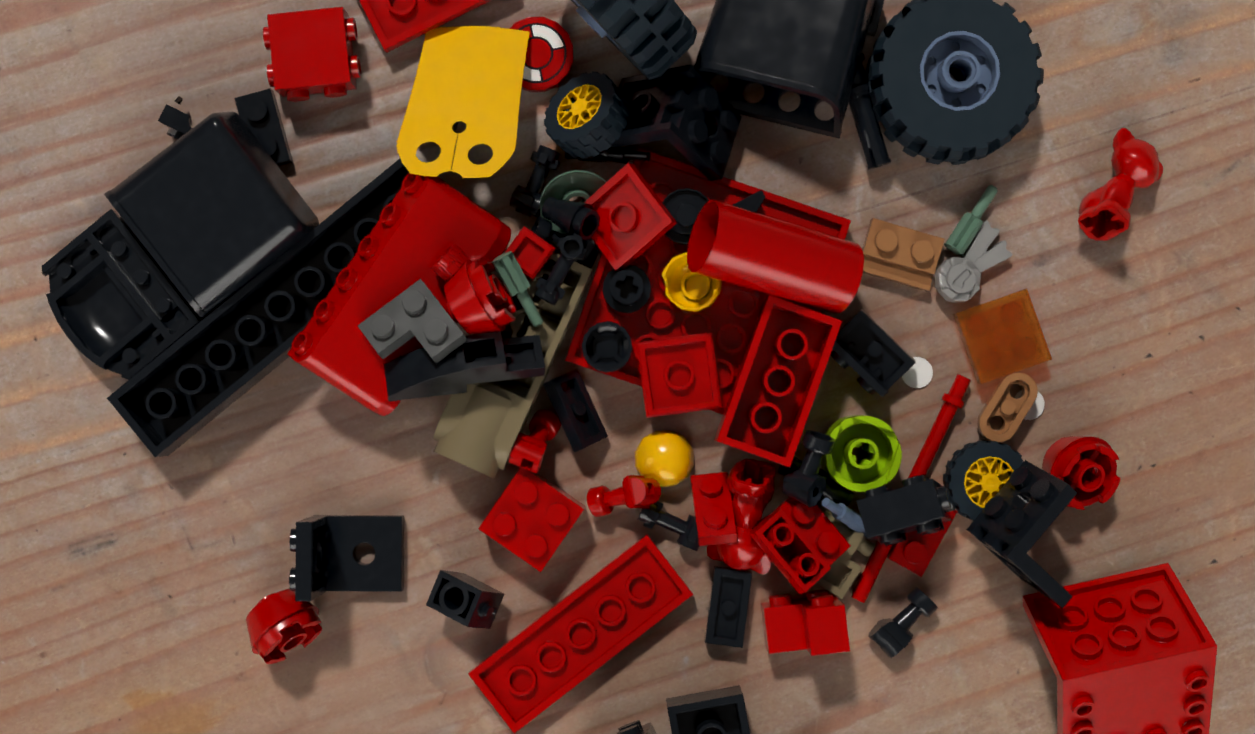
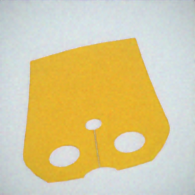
[396,26,530,178]

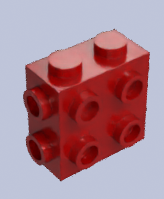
[263,7,362,102]

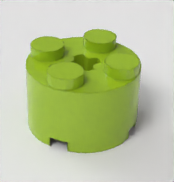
[821,415,902,492]

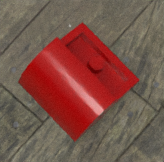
[749,497,851,594]

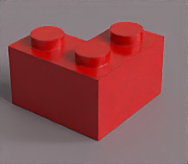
[760,590,850,656]

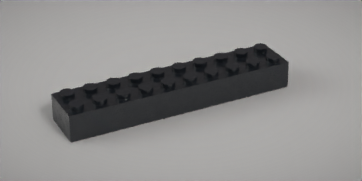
[107,159,409,457]

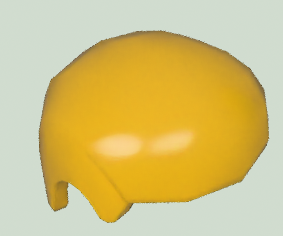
[662,252,722,312]
[635,430,695,487]

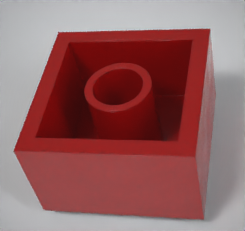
[478,467,585,572]

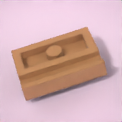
[862,218,945,292]

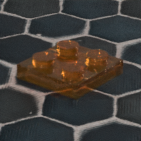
[953,288,1052,384]

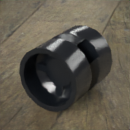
[582,321,632,373]

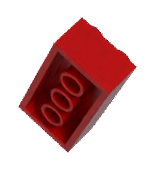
[714,295,842,467]

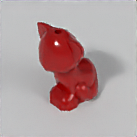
[1078,128,1163,241]
[707,458,776,575]

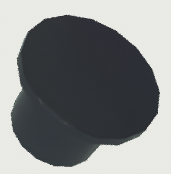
[602,265,651,313]

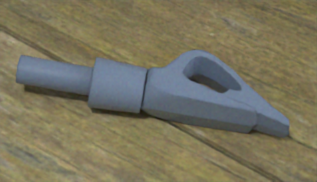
[822,498,867,538]

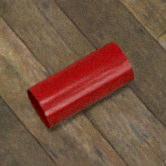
[687,200,864,314]

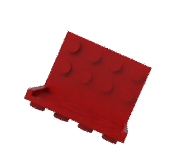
[1023,563,1217,734]

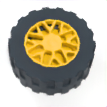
[544,71,631,159]
[943,440,1025,521]

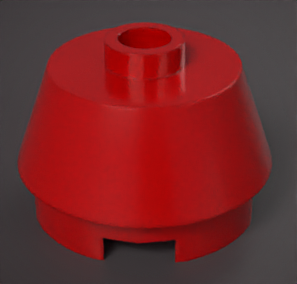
[444,256,517,335]
[1042,436,1121,510]
[246,589,322,664]

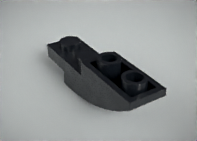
[384,331,545,401]

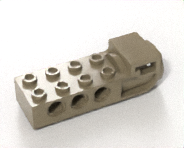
[433,253,592,478]

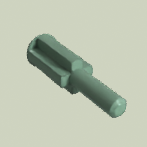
[944,185,998,256]
[491,251,543,327]

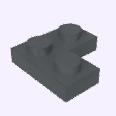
[358,279,468,364]

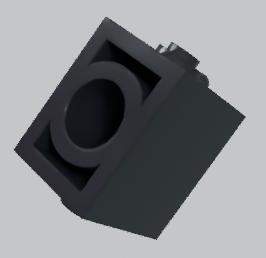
[426,570,504,629]

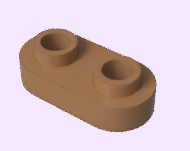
[977,373,1038,442]

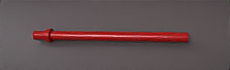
[851,374,971,603]

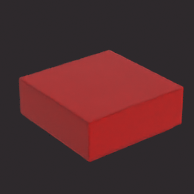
[505,226,556,281]

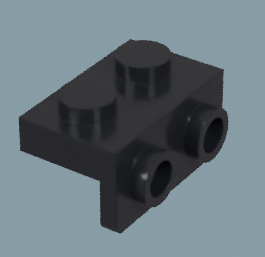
[830,308,916,397]

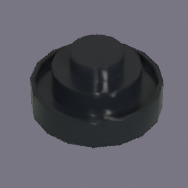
[662,188,709,245]

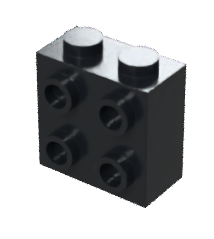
[857,475,955,546]

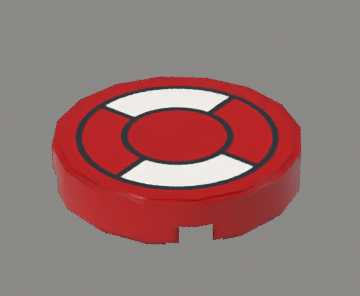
[510,17,574,92]

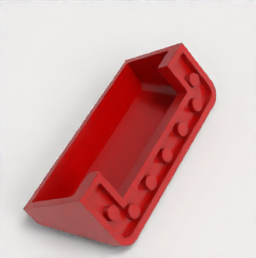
[287,173,511,416]

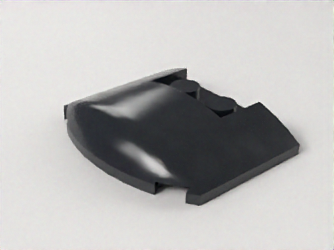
[42,209,201,380]

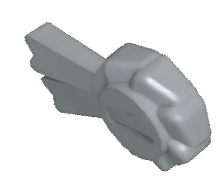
[935,220,1012,303]

